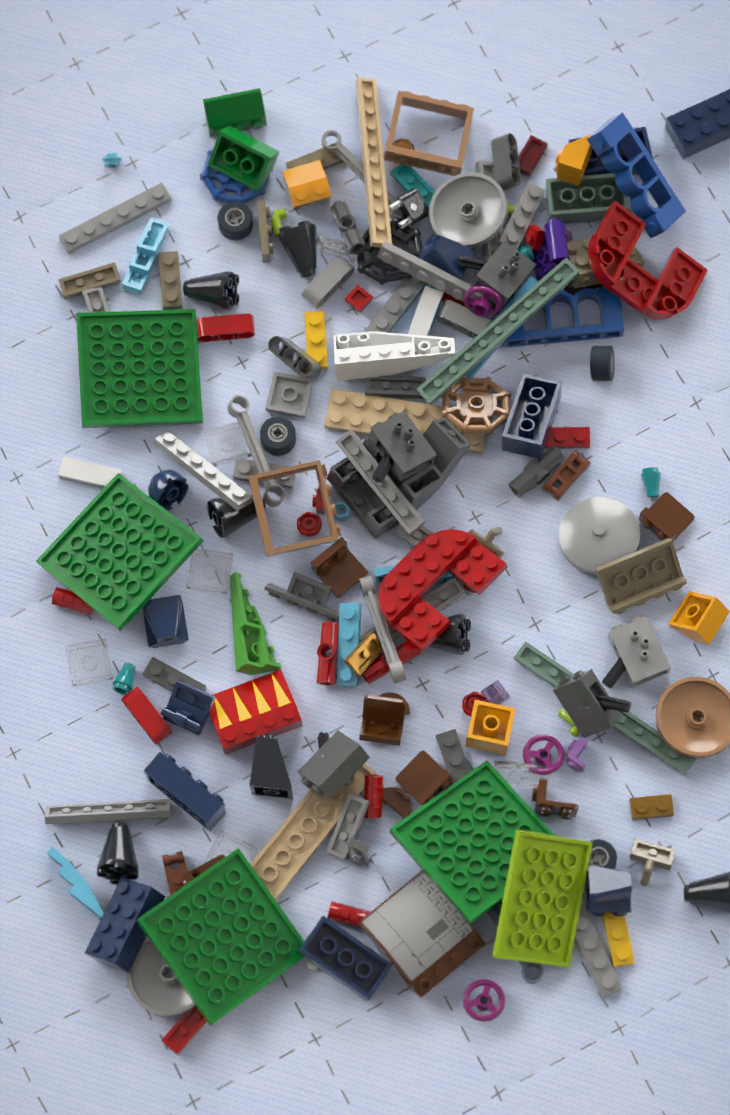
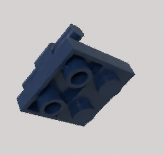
[160,680,216,736]

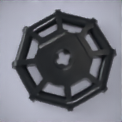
[356,218,423,285]

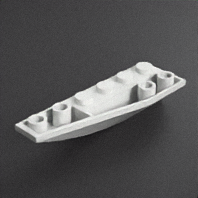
[334,331,455,381]

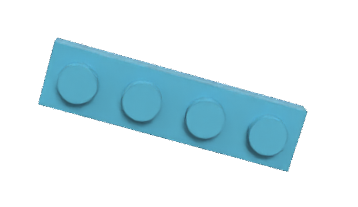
[337,603,362,686]

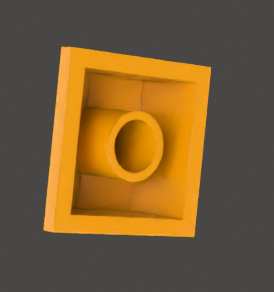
[555,134,592,186]
[282,160,332,209]
[668,591,730,645]
[465,700,516,755]

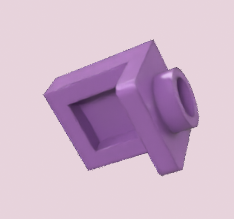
[566,736,588,772]

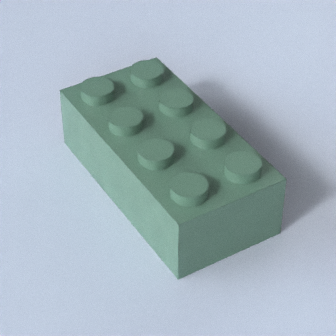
[545,174,629,223]

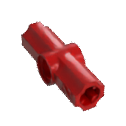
[316,621,339,686]
[362,641,422,684]

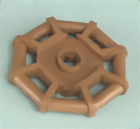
[441,376,511,435]

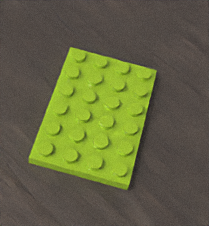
[492,830,593,967]

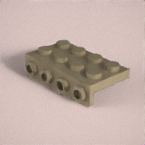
[567,238,645,288]
[595,538,687,614]

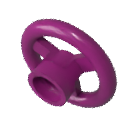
[464,286,503,317]
[523,734,564,775]
[463,979,505,1022]

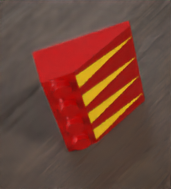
[210,669,303,755]

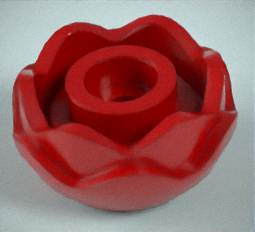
[297,512,322,537]
[462,692,488,717]

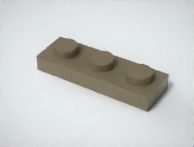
[286,143,343,170]
[257,200,274,262]
[158,251,183,310]
[58,262,121,299]

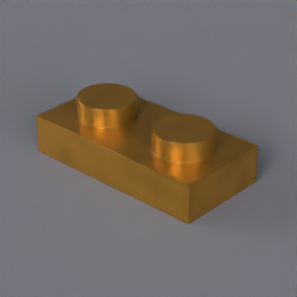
[344,633,383,676]
[629,794,674,820]

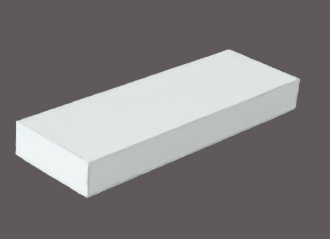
[58,456,122,487]

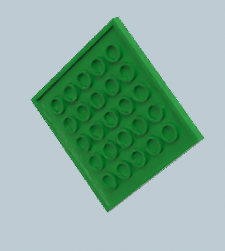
[76,309,203,428]
[36,473,204,631]
[389,760,556,924]
[136,848,304,1026]

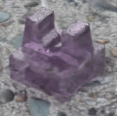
[481,680,510,705]

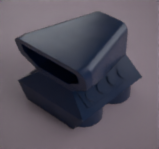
[419,235,475,279]
[142,595,189,648]
[586,864,632,917]

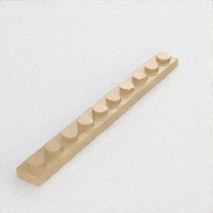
[355,77,392,247]

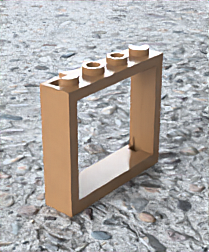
[384,90,474,176]
[248,460,341,557]

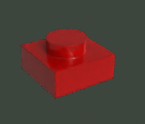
[345,284,373,313]

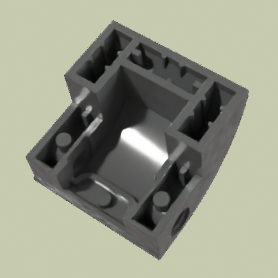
[326,435,446,539]

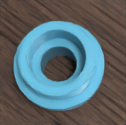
[102,153,122,167]
[333,502,351,522]

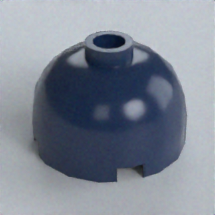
[148,470,188,511]

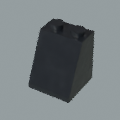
[249,734,293,799]

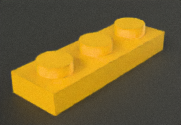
[304,311,328,370]
[602,912,635,968]

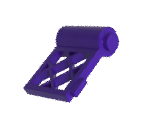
[531,219,570,282]

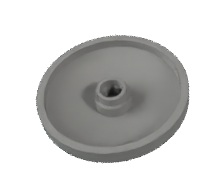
[429,173,508,248]
[559,497,641,575]
[127,937,196,1016]

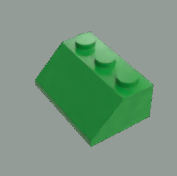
[203,88,267,137]
[207,125,280,191]

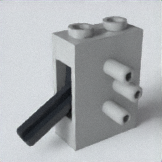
[602,616,671,689]

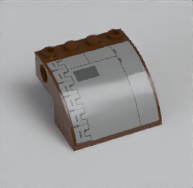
[358,870,486,998]

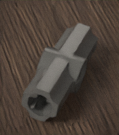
[330,200,366,255]
[508,446,565,498]

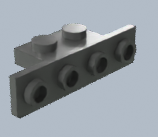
[264,572,339,621]

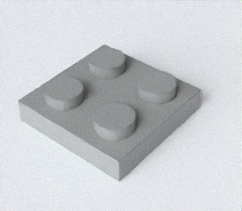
[265,372,313,419]

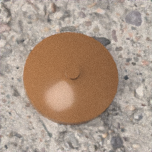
[655,677,730,758]

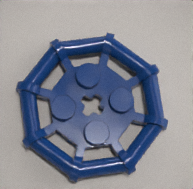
[200,150,273,204]

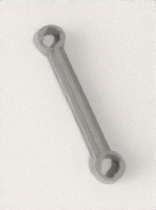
[322,130,405,221]
[227,395,286,507]
[359,575,406,684]

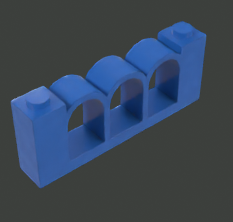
[587,112,686,239]
[500,286,624,348]

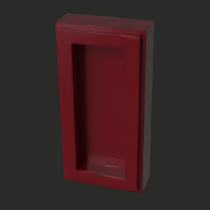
[518,135,548,177]

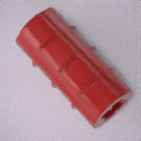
[51,587,94,615]
[363,774,383,818]
[327,901,370,929]

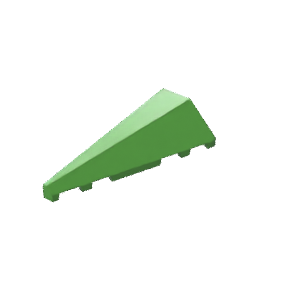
[230,572,282,675]

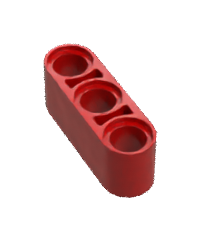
[196,313,255,342]
[121,686,173,745]

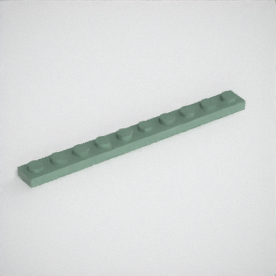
[416,258,580,406]
[514,641,696,776]

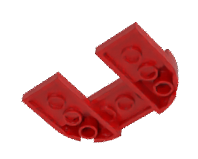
[588,201,708,320]
[379,529,507,652]

